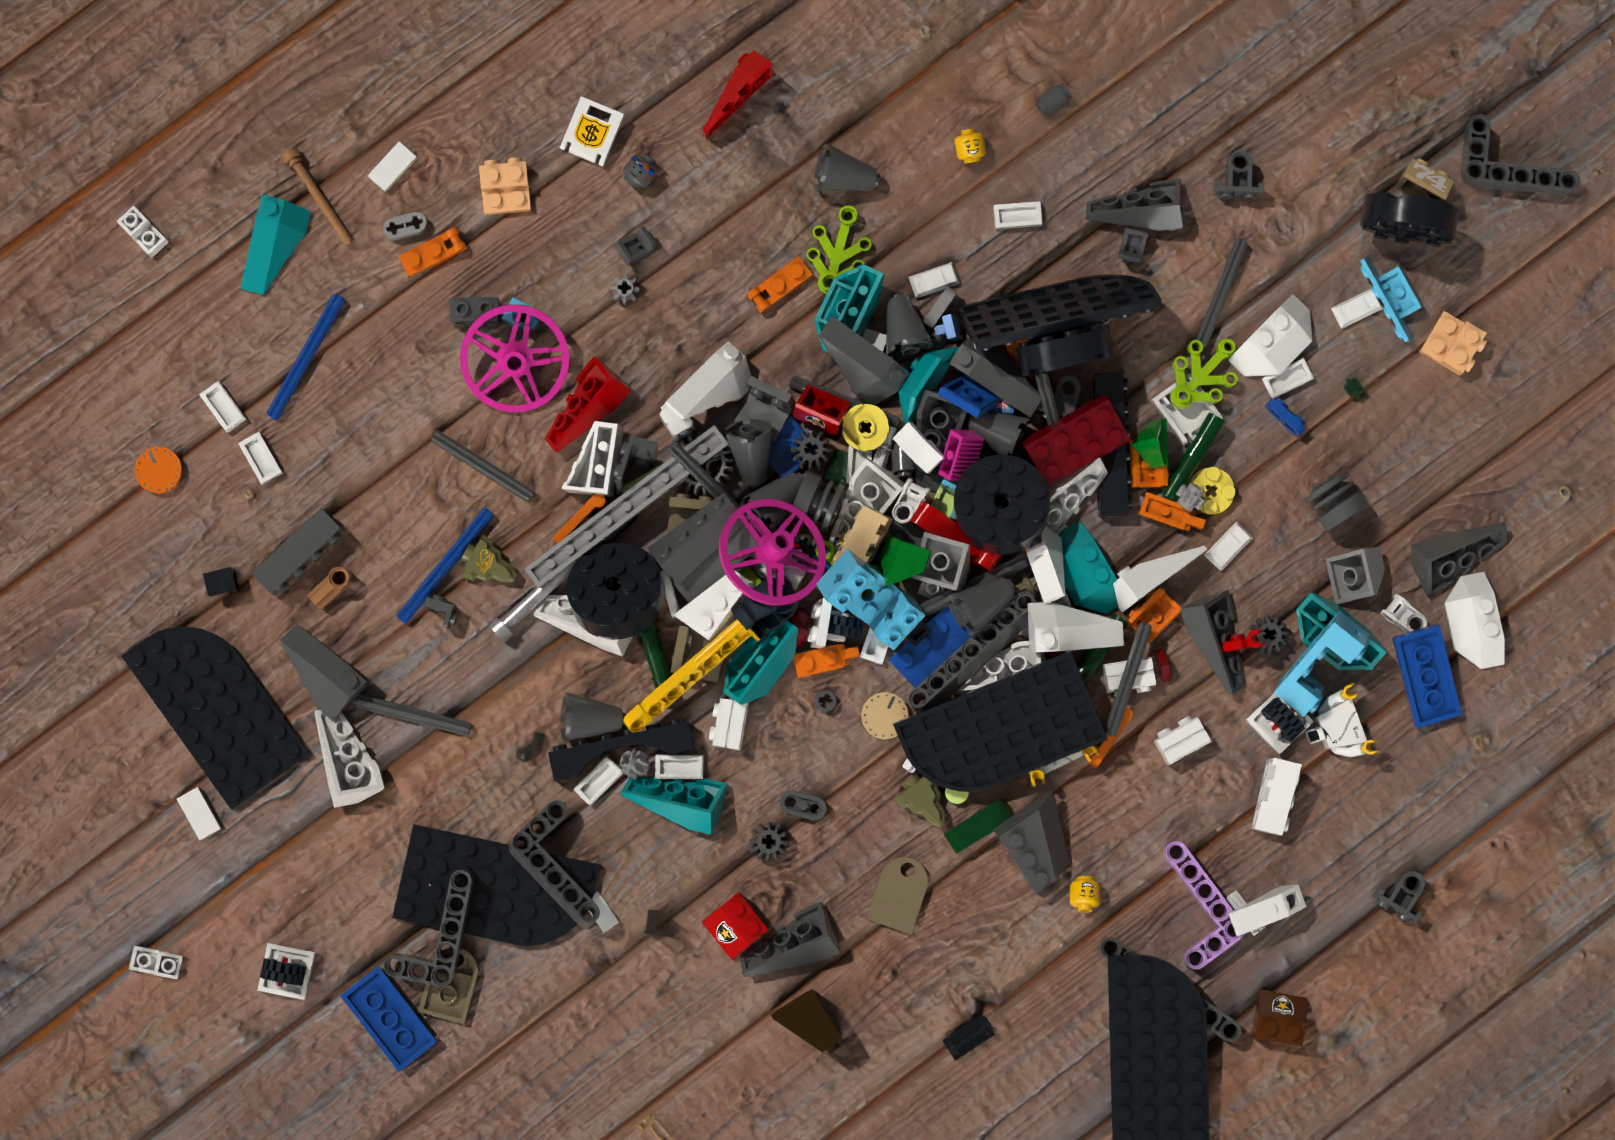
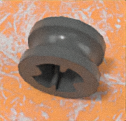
[814,690,836,712]

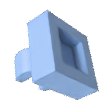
[934,314,963,341]

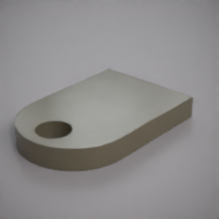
[866,857,928,934]
[418,947,479,1024]

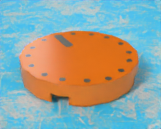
[134,446,183,494]

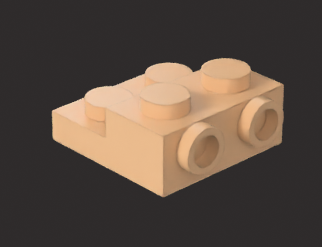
[479,158,531,216]
[1419,311,1487,376]

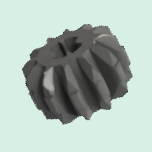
[791,430,831,471]
[1249,615,1289,656]
[749,822,789,862]

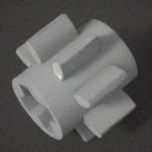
[610,274,640,305]
[1176,482,1206,512]
[620,748,649,780]

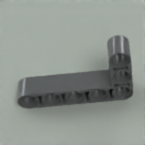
[1461,114,1580,196]
[509,800,600,928]
[384,868,474,987]

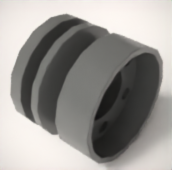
[790,470,845,531]
[1304,471,1369,532]

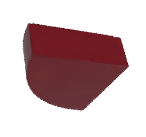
[1154,648,1172,683]

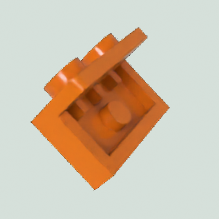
[1130,439,1169,488]
[1128,587,1182,644]

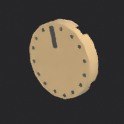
[861,692,909,740]

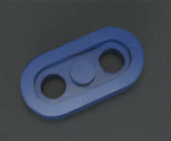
[1265,398,1306,437]

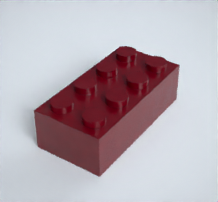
[1021,394,1131,486]

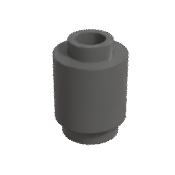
[1036,83,1072,117]
[891,444,916,479]

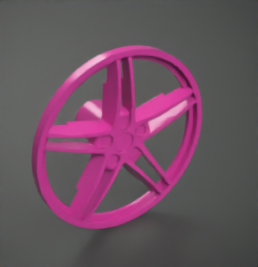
[460,304,569,412]
[719,499,826,605]

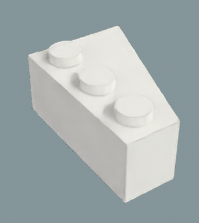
[674,570,756,642]

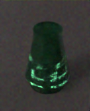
[824,449,848,486]

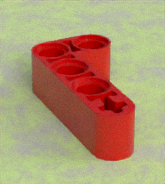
[909,501,1002,572]

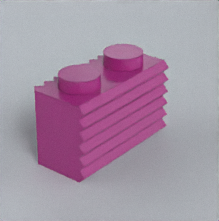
[938,429,984,481]

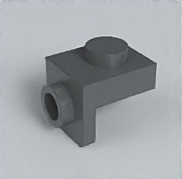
[615,226,656,265]
[1118,226,1148,265]
[424,595,458,629]

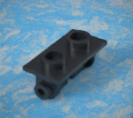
[942,1014,995,1061]

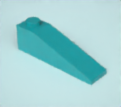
[241,194,312,295]
[621,777,727,835]

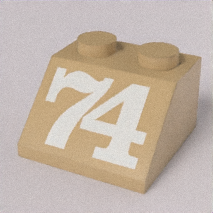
[1396,158,1454,201]

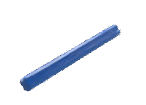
[267,294,345,420]
[397,508,494,623]

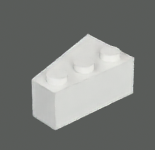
[562,421,624,498]
[1251,758,1302,836]

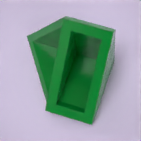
[1131,418,1168,469]
[880,535,932,586]

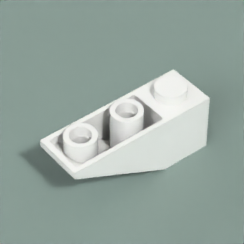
[1026,526,1065,604]
[1229,885,1306,936]

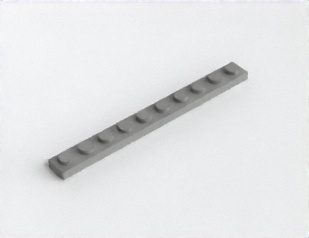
[525,425,729,588]

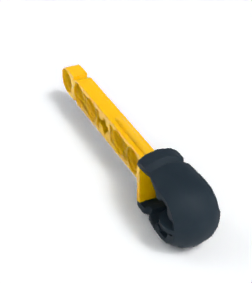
[623,578,798,732]

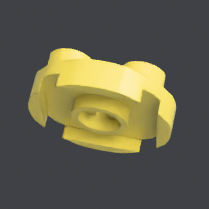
[842,404,890,452]
[1188,467,1235,515]

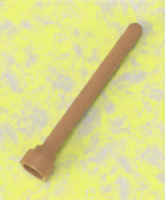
[280,147,353,245]

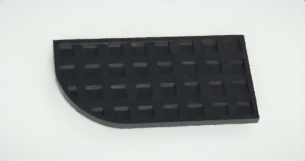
[957,274,1162,351]
[121,627,310,810]
[893,650,1108,792]
[392,824,600,946]
[1107,954,1210,1140]

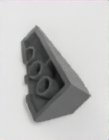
[1180,590,1245,695]

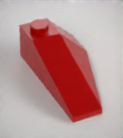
[702,50,773,139]
[545,356,631,452]

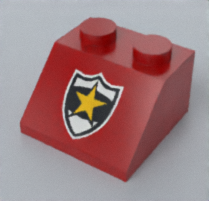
[793,384,851,435]
[702,892,769,960]

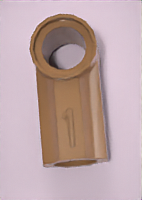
[307,567,353,610]

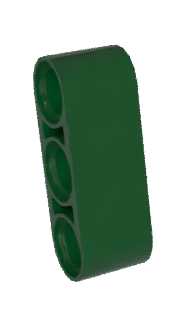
[943,798,1013,854]

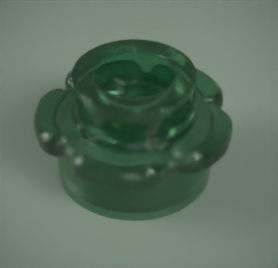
[1343,376,1364,398]

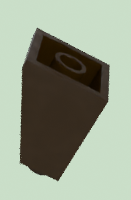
[771,989,843,1053]

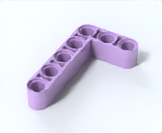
[1163,841,1244,969]

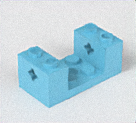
[816,549,925,650]
[1274,610,1370,717]

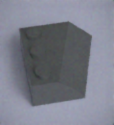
[993,789,1070,894]

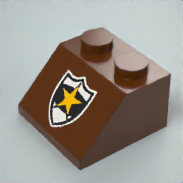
[1251,989,1307,1047]

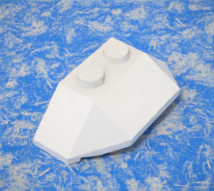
[1228,294,1312,377]
[1444,572,1505,669]

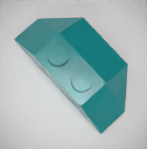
[814,264,885,353]
[898,347,959,426]
[1058,521,1119,614]
[1296,591,1387,670]
[723,621,798,705]

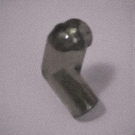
[516,731,545,762]

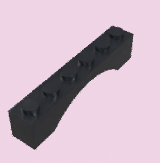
[1093,372,1132,516]
[548,718,695,781]

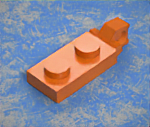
[1138,492,1206,532]
[793,644,860,678]

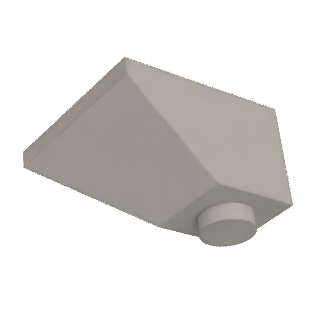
[912,532,970,591]
[1325,547,1385,604]

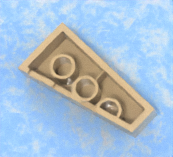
[832,505,894,565]

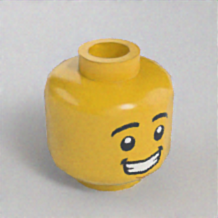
[954,128,986,163]
[1070,876,1101,913]

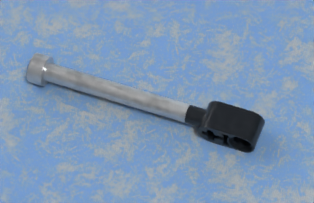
[488,514,639,642]

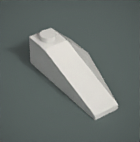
[665,341,751,420]
[827,458,905,554]
[1046,458,1108,535]
[1113,546,1207,613]
[534,595,633,657]
[1028,602,1124,652]
[953,641,1046,694]
[314,710,384,808]

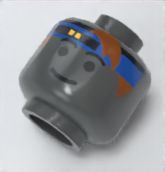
[623,153,658,189]

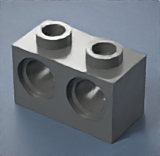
[450,297,500,326]

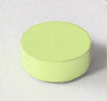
[945,788,969,804]

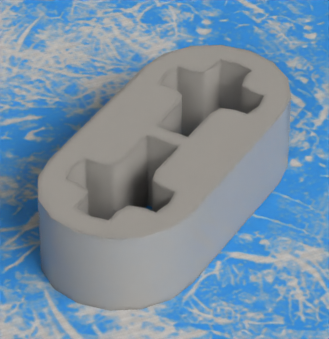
[383,212,428,241]
[923,287,957,329]

